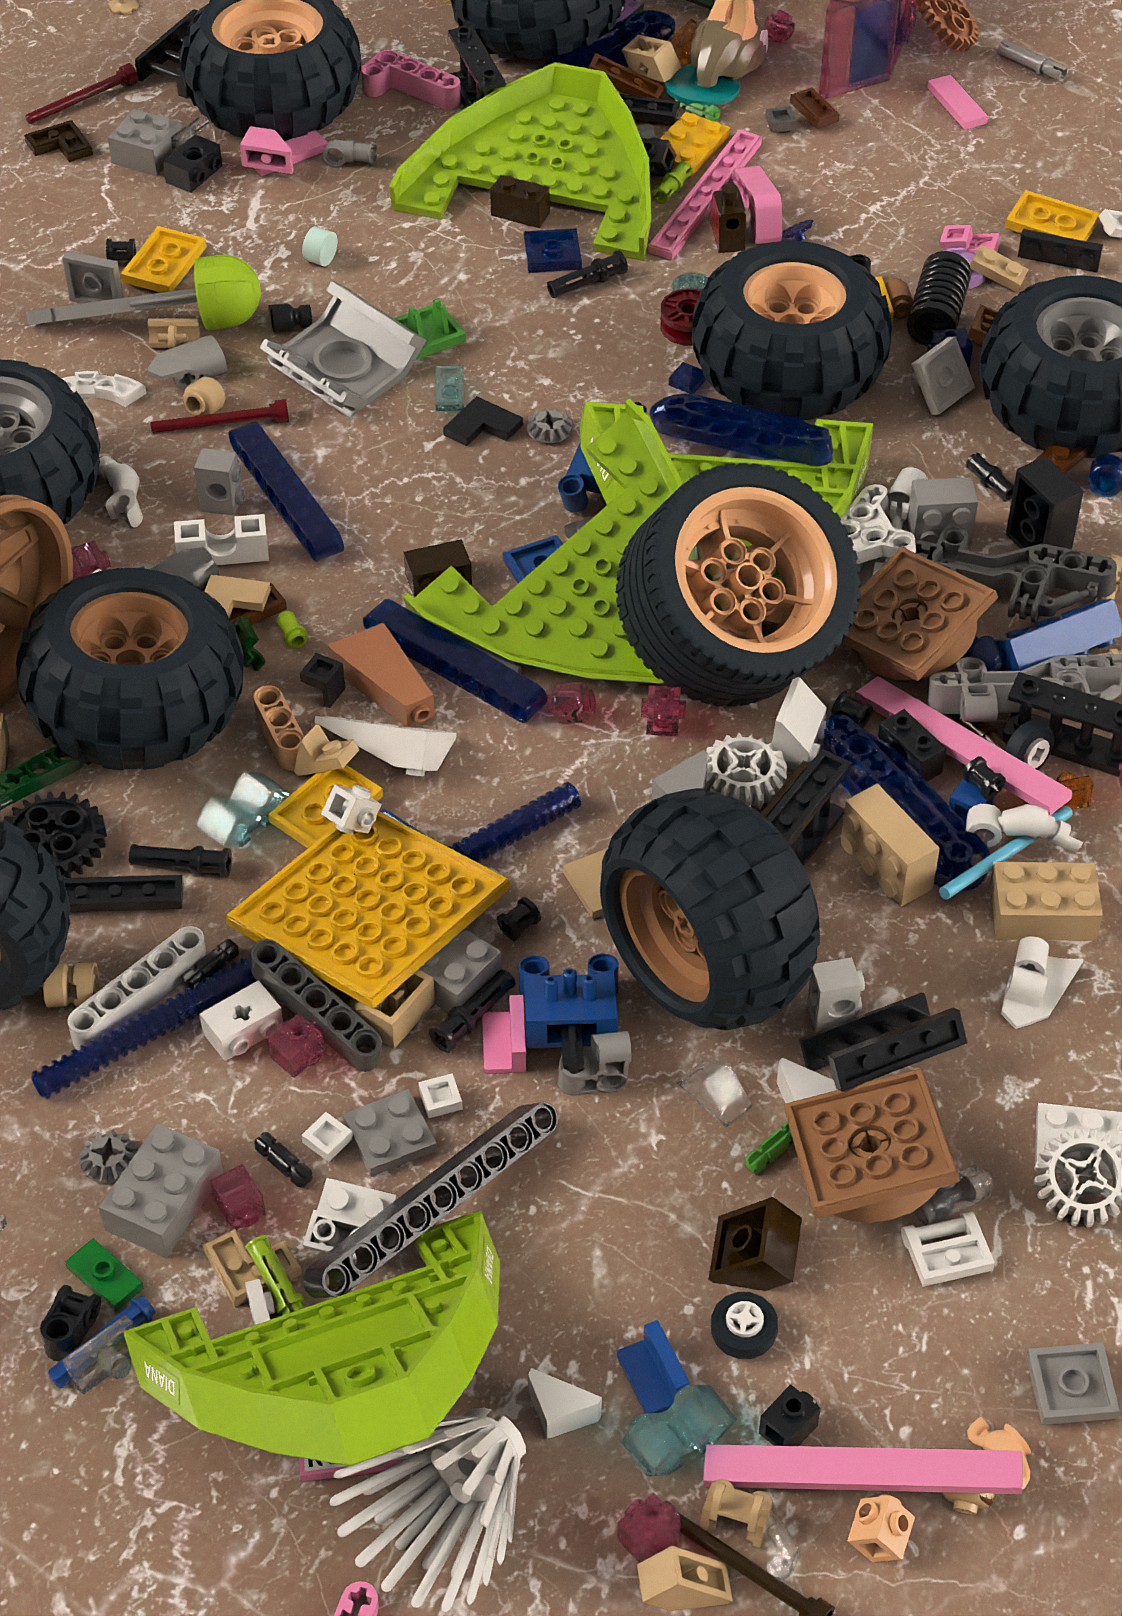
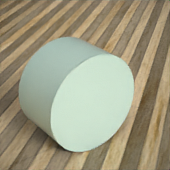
[302,226,338,266]

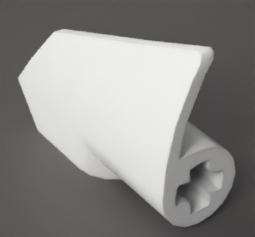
[1001,936,1084,1029]

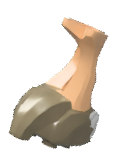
[689,0,768,88]

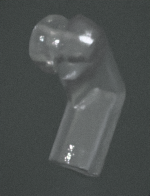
[766,1521,800,1580]

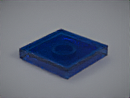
[523,228,582,273]

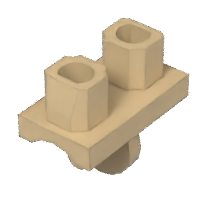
[147,319,200,349]

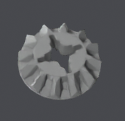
[527,408,573,443]
[79,1129,137,1183]

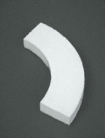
[61,371,146,407]

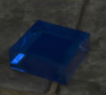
[668,362,706,395]

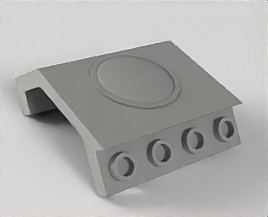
[260,281,427,418]

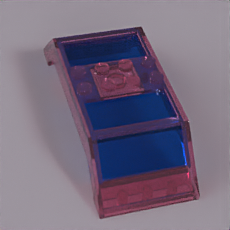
[819,0,918,99]

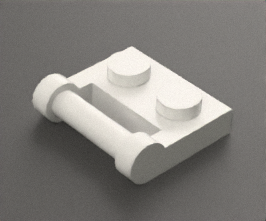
[901,1211,995,1287]

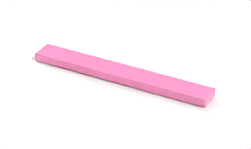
[648,130,762,261]
[856,676,1072,815]
[703,1444,1023,1494]

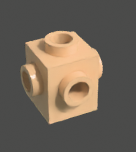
[847,1494,915,1562]

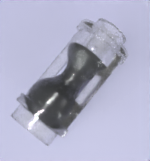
[915,1164,993,1225]

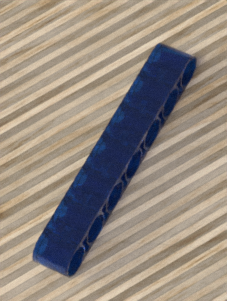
[228,421,344,562]
[363,599,548,723]

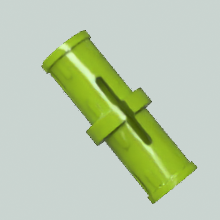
[653,161,693,204]

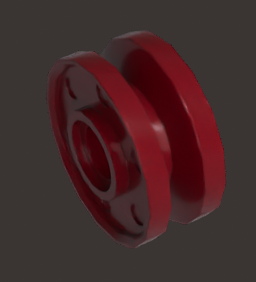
[660,288,702,346]

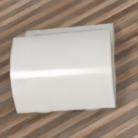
[303,1178,398,1260]

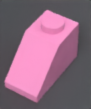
[240,126,293,174]

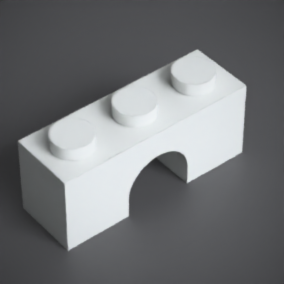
[174,514,269,565]

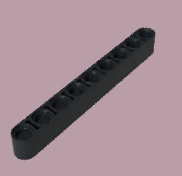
[303,1102,558,1298]

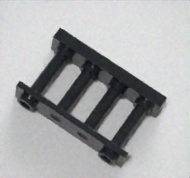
[135,9,198,99]
[448,25,506,108]
[1002,672,1122,778]
[766,748,851,866]
[799,992,968,1092]

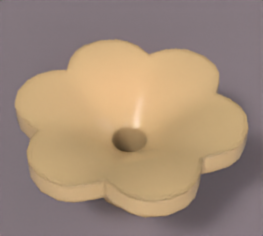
[108,0,139,15]

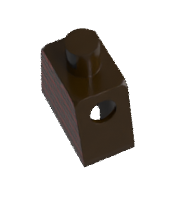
[710,183,746,253]

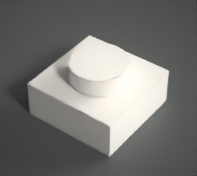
[1098,209,1122,238]
[418,1074,463,1119]
[301,1112,353,1162]

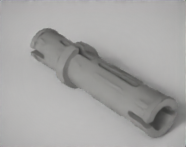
[997,40,1069,82]

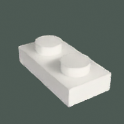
[245,1279,275,1325]

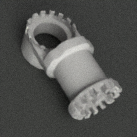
[323,139,377,167]

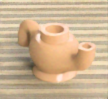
[967,1417,1031,1490]

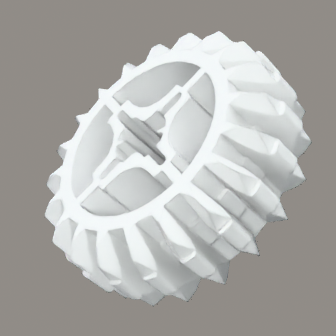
[706,733,787,810]
[1034,1128,1122,1227]

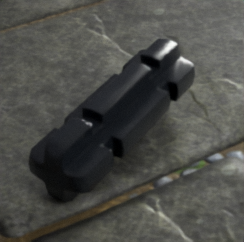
[181,939,239,992]
[254,1132,313,1188]

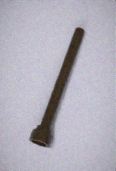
[664,1508,835,1616]

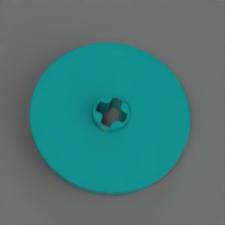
[665,65,740,106]

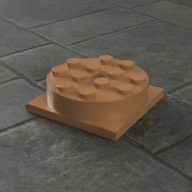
[842,547,998,681]
[783,1068,960,1224]

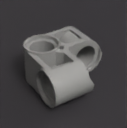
[558,1031,632,1096]

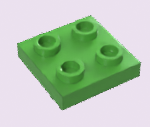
[394,298,466,360]

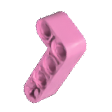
[361,50,461,110]
[732,166,782,245]

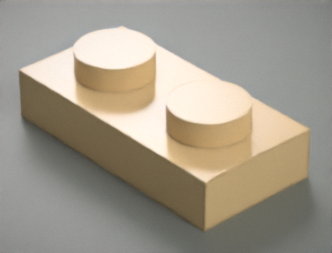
[970,244,1029,293]

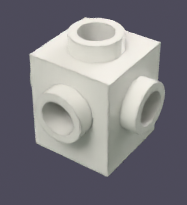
[321,784,382,835]

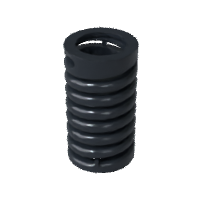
[906,251,972,347]

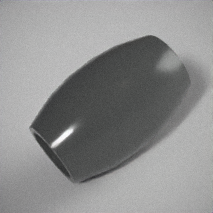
[151,547,219,591]

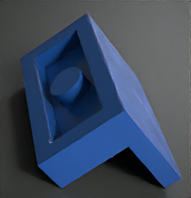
[617,1320,690,1417]

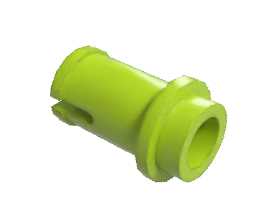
[276,611,308,648]

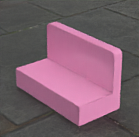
[482,995,526,1074]

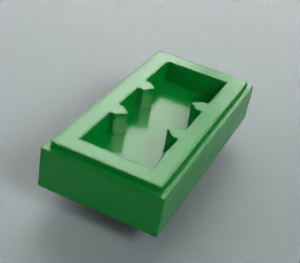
[65,1238,144,1312]

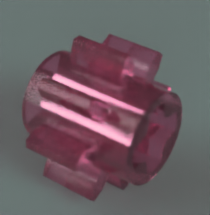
[764,10,795,43]

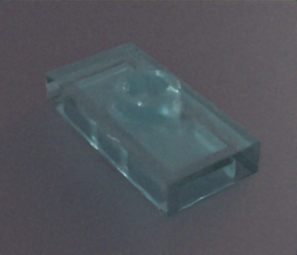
[435,366,464,411]

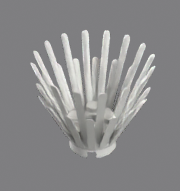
[330,1407,526,1612]

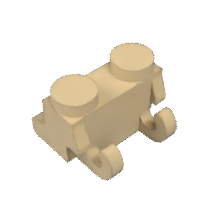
[700,1479,773,1548]

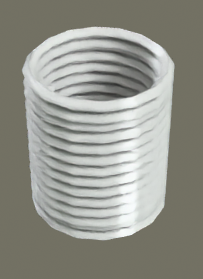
[888,467,928,509]

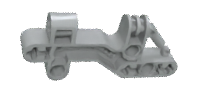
[928,654,1122,722]

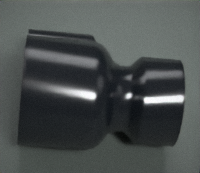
[268,303,312,333]

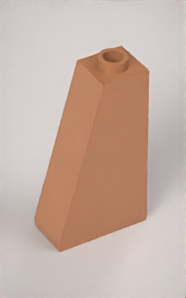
[327,623,435,727]

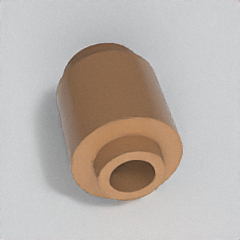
[885,278,913,318]

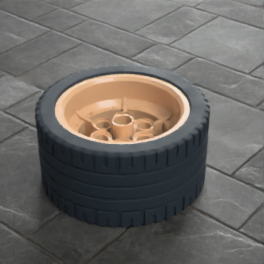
[616,463,861,707]

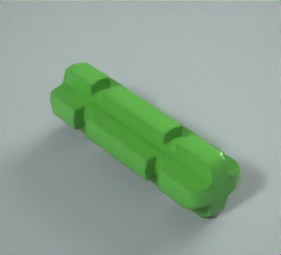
[675,99,721,121]
[744,1121,794,1174]

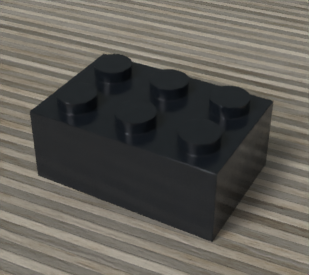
[1006,456,1084,549]

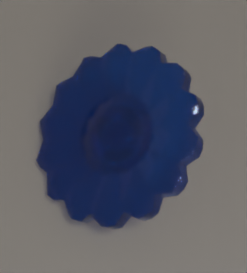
[782,220,815,241]

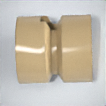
[43,962,99,1008]

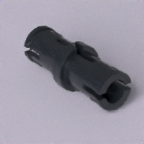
[965,453,1014,502]

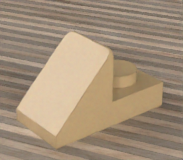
[294,724,359,776]

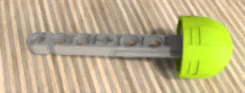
[26,254,261,331]

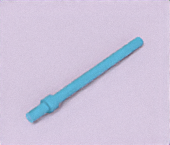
[939,806,1073,900]

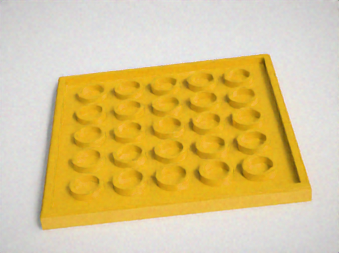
[225,811,511,1009]

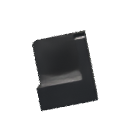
[300,653,346,708]

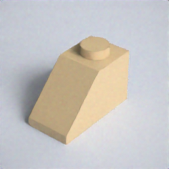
[637,1546,733,1611]

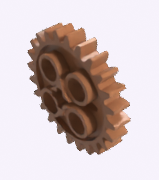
[913,0,979,52]

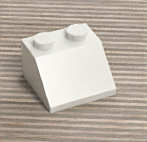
[772,677,829,770]

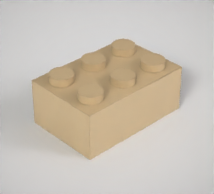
[841,783,940,907]
[990,862,1103,941]

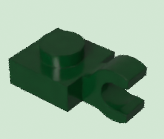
[232,616,266,671]

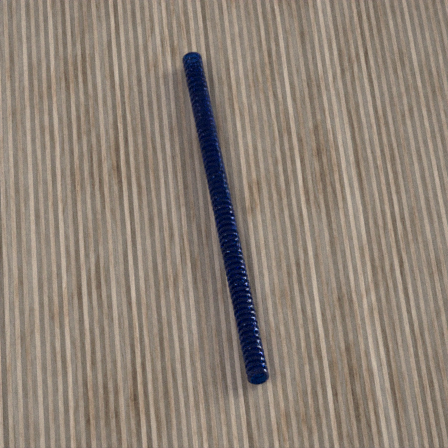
[31,782,581,1100]

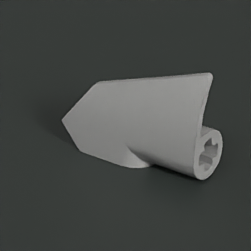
[146,335,227,390]

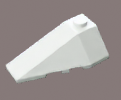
[315,716,456,776]

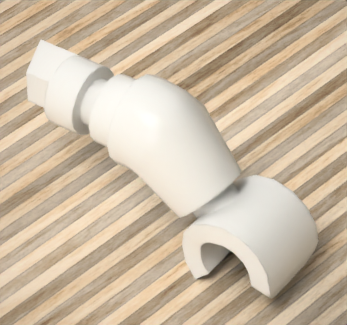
[98,456,143,528]
[966,804,1083,853]

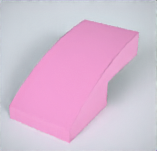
[940,225,1000,254]

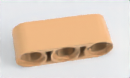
[253,685,304,771]

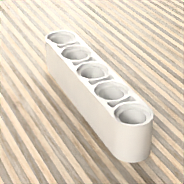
[67,926,207,1052]

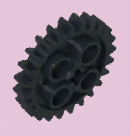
[4,791,107,878]

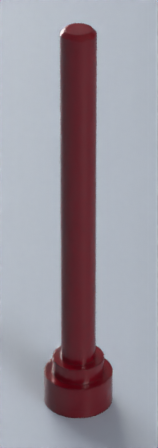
[25,63,138,124]
[150,399,289,433]

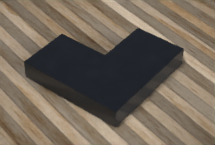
[443,396,523,446]

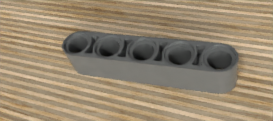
[251,939,382,1072]

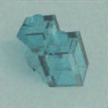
[196,771,290,847]
[621,1384,737,1477]

